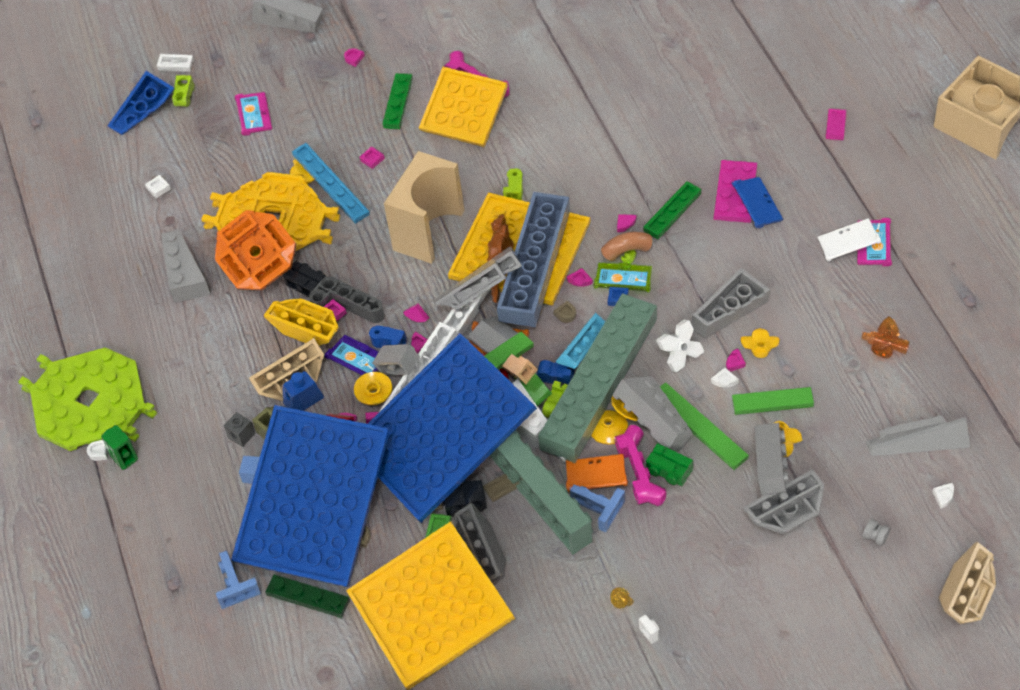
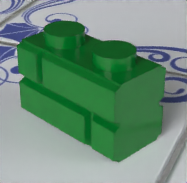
[101,425,138,470]
[646,443,693,487]

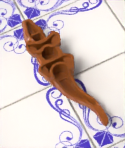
[487,214,514,303]

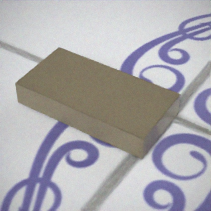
[483,474,522,502]

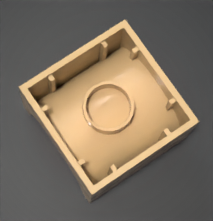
[934,55,1020,160]
[384,151,465,264]

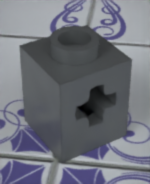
[224,412,255,447]

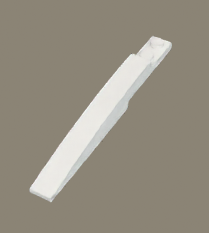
[379,288,491,412]

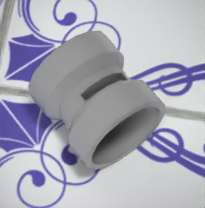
[862,518,891,546]

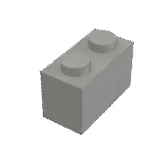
[372,344,420,375]

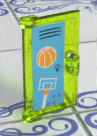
[593,262,652,292]

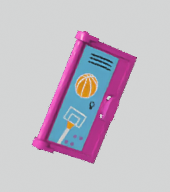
[235,92,272,136]
[857,218,892,266]

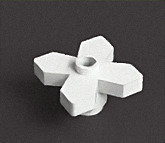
[656,319,704,372]

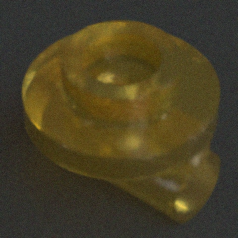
[610,587,634,609]

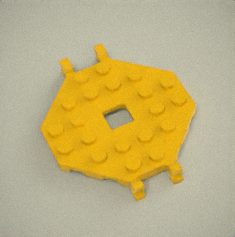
[201,172,341,256]

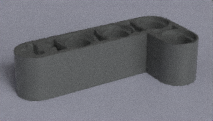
[309,276,385,323]

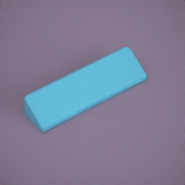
[555,313,606,369]

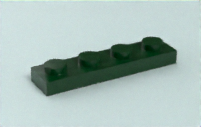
[265,574,350,618]

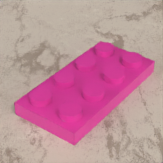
[714,160,757,223]

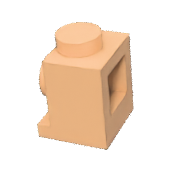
[502,354,538,384]

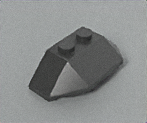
[453,503,506,582]

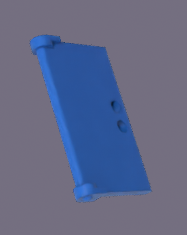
[732,177,784,229]

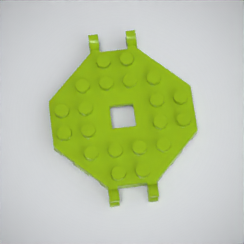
[18,347,157,451]

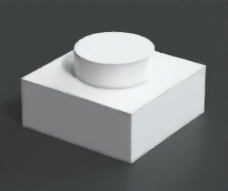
[145,175,171,198]
[639,615,659,644]

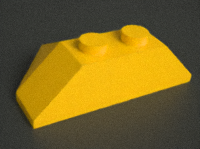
[264,298,339,346]

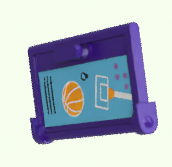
[324,335,379,375]

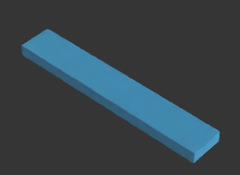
[292,143,370,224]

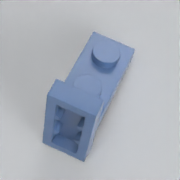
[570,484,625,533]
[216,551,261,609]

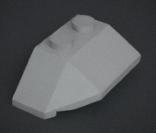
[743,469,825,534]

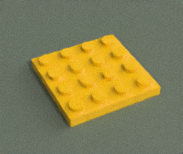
[419,67,508,147]

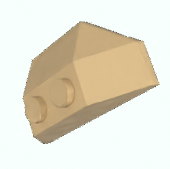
[249,338,324,401]
[939,542,996,624]

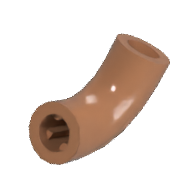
[601,231,652,261]

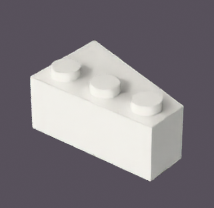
[512,379,547,448]

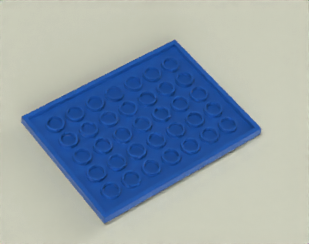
[368,333,537,523]
[231,405,390,588]

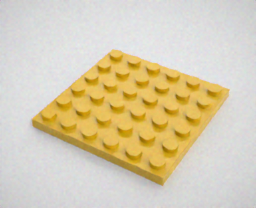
[448,192,591,306]
[346,521,515,690]

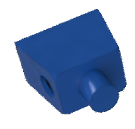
[282,371,324,411]

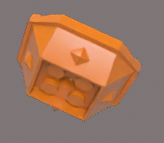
[215,210,297,291]

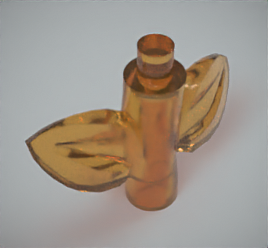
[861,316,910,358]

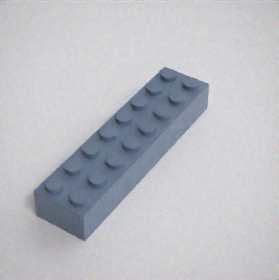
[497,192,570,327]

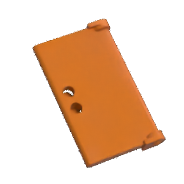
[566,454,628,493]

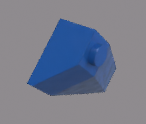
[108,71,175,135]

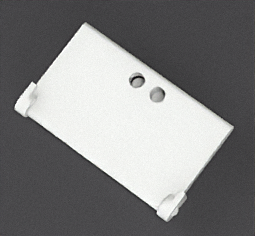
[817,218,881,262]

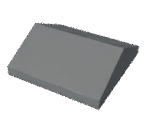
[468,316,518,354]

